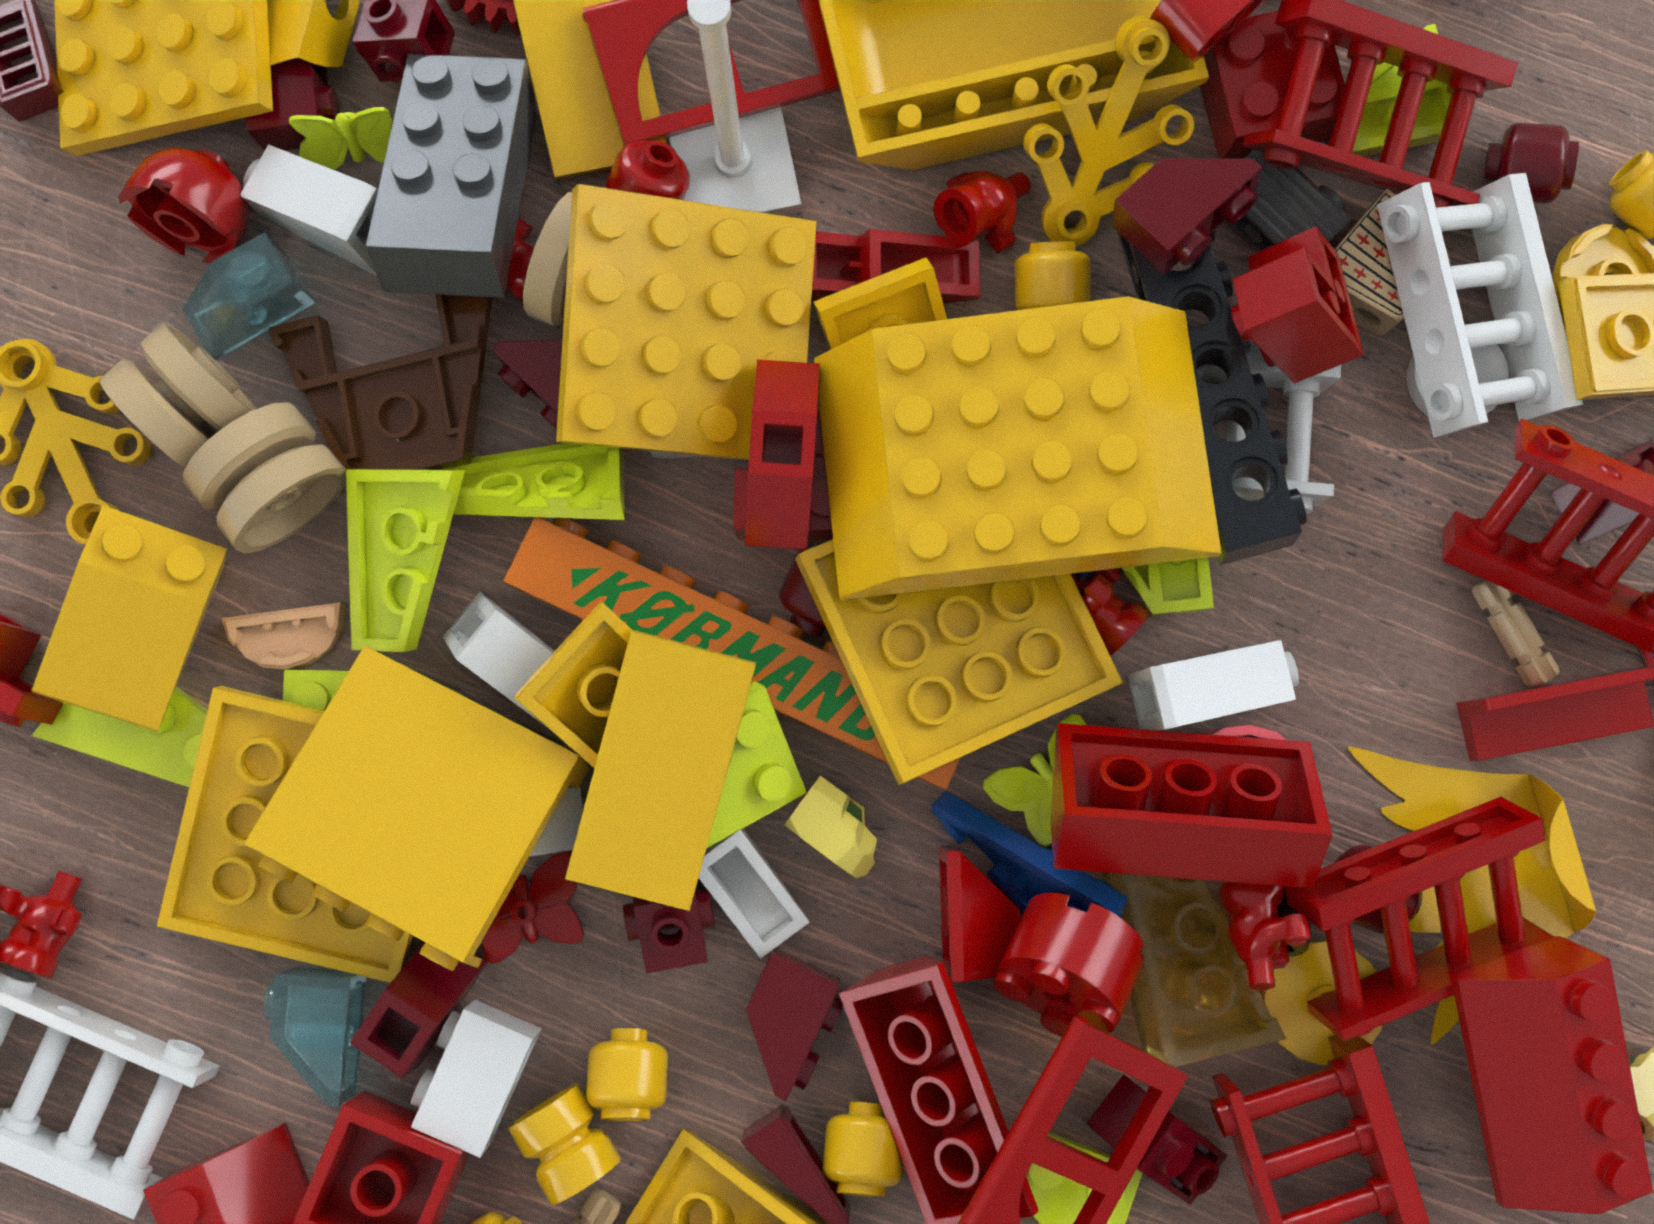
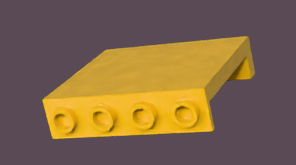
[244,646,590,971]

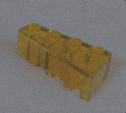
[1101,872,1287,1067]

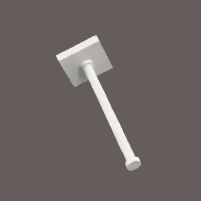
[669,0,802,216]

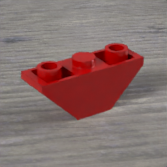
[745,359,819,550]

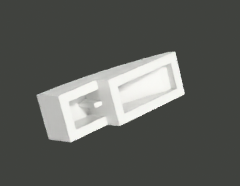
[699,828,810,959]

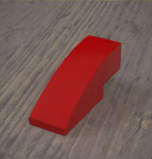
[811,229,980,303]

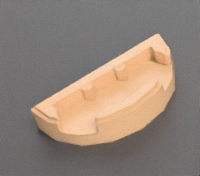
[221,602,346,670]

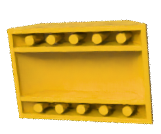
[818,0,1209,170]
[814,296,1222,600]

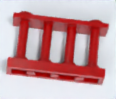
[1242,0,1518,208]
[1442,418,1654,654]
[1285,797,1555,1042]
[1210,1035,1430,1224]

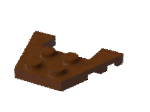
[268,294,493,470]

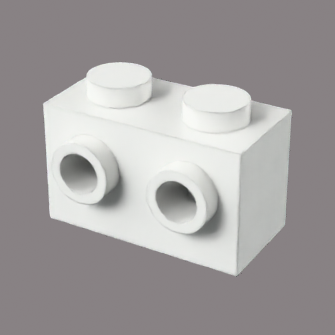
[410,1000,542,1158]

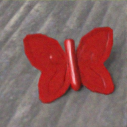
[482,851,584,964]

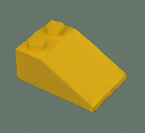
[32,505,227,732]
[513,601,632,768]
[625,1129,828,1224]

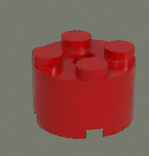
[993,893,1145,1037]

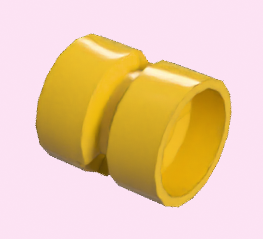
[507,1083,622,1205]

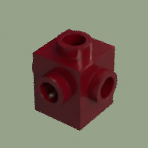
[352,0,455,82]
[623,886,715,974]

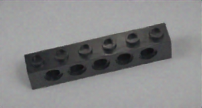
[1117,231,1307,565]

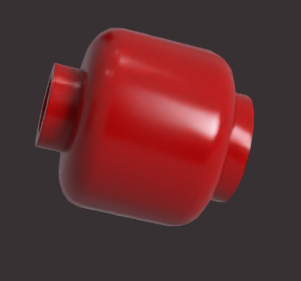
[605,140,690,200]

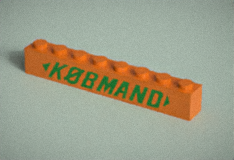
[503,517,961,790]

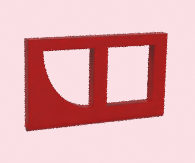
[582,0,840,146]
[958,1016,1188,1224]

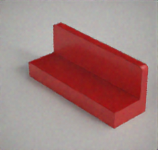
[1456,666,1654,761]

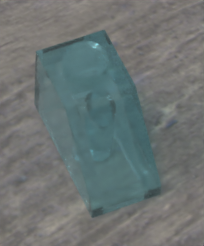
[182,232,316,360]
[264,967,366,1106]

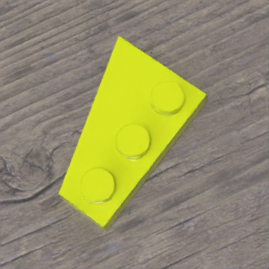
[443,443,625,520]
[346,469,465,652]
[31,686,207,787]

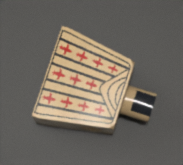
[1334,189,1450,336]

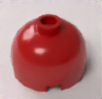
[118,148,249,264]

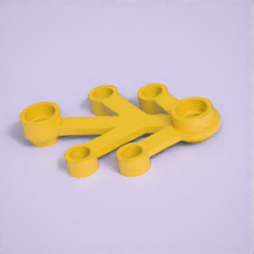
[1023,16,1194,247]
[0,339,152,545]

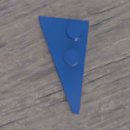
[931,791,1128,919]

